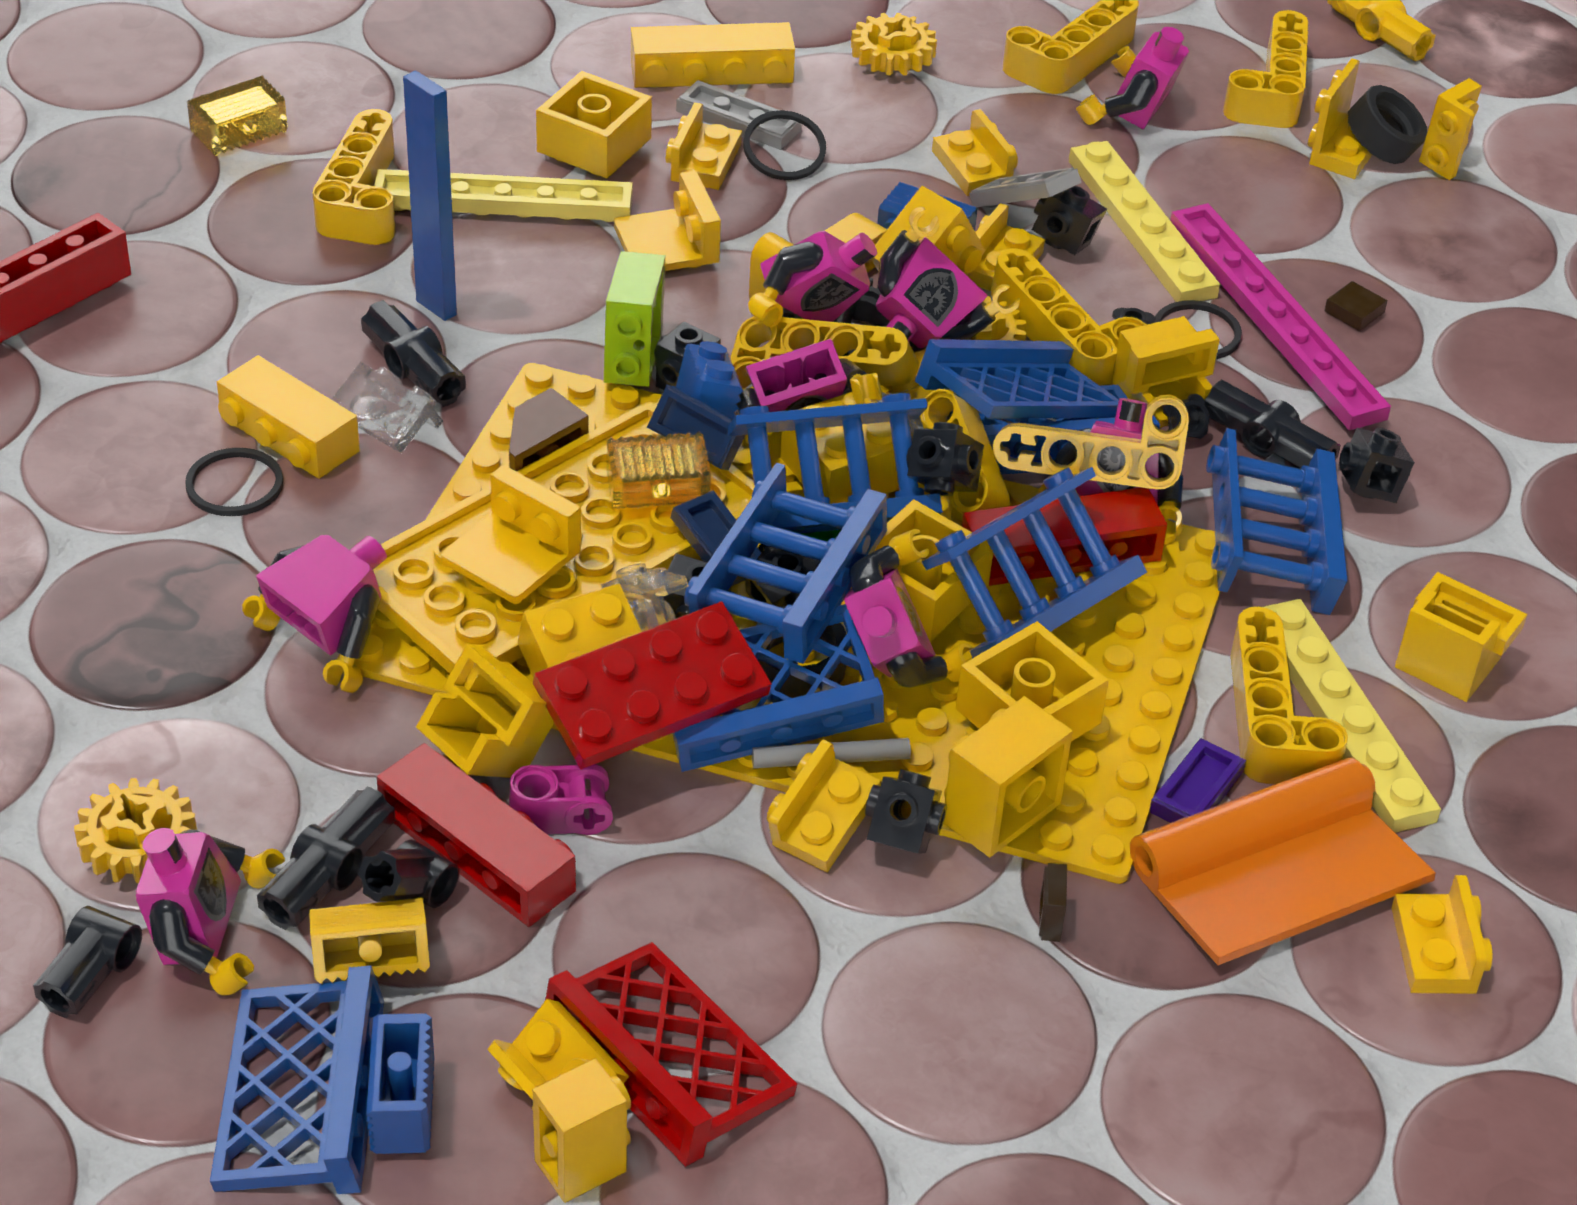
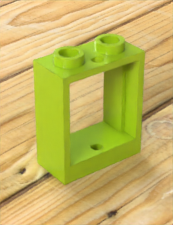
[603,251,666,387]

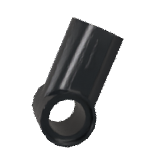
[357,839,460,908]
[33,905,142,1018]

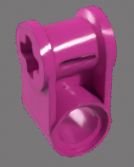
[509,764,613,835]

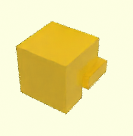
[1111,316,1220,428]
[1395,572,1528,702]
[416,643,554,778]

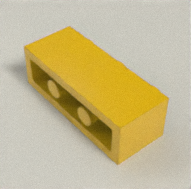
[216,355,360,479]

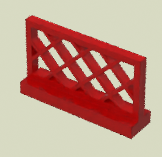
[545,942,798,1167]

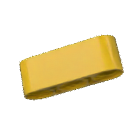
[920,389,1010,513]

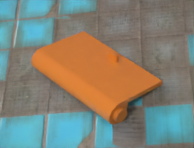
[1130,757,1436,965]

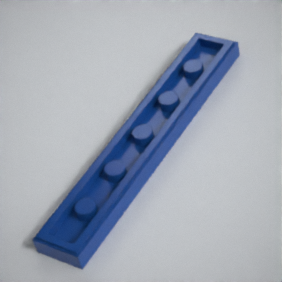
[403,70,457,321]

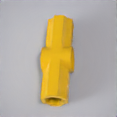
[1327,0,1436,62]

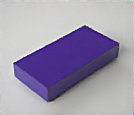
[1150,738,1246,823]

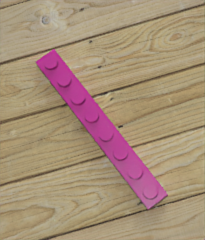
[1170,203,1391,431]

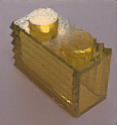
[187,75,288,156]
[607,432,711,509]

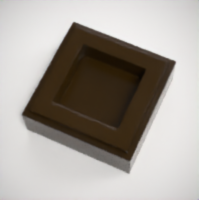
[1324,281,1388,331]
[1039,863,1067,942]

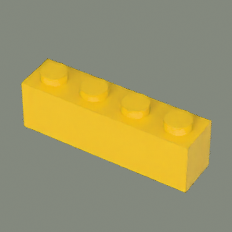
[630,22,795,88]

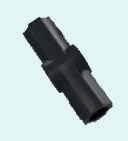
[361,300,466,407]
[1204,379,1341,468]
[257,786,396,930]

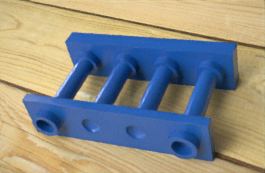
[728,393,943,534]
[1206,428,1347,615]
[684,463,887,664]
[922,467,1147,658]

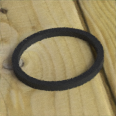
[743,110,826,180]
[1155,300,1242,359]
[185,448,283,516]

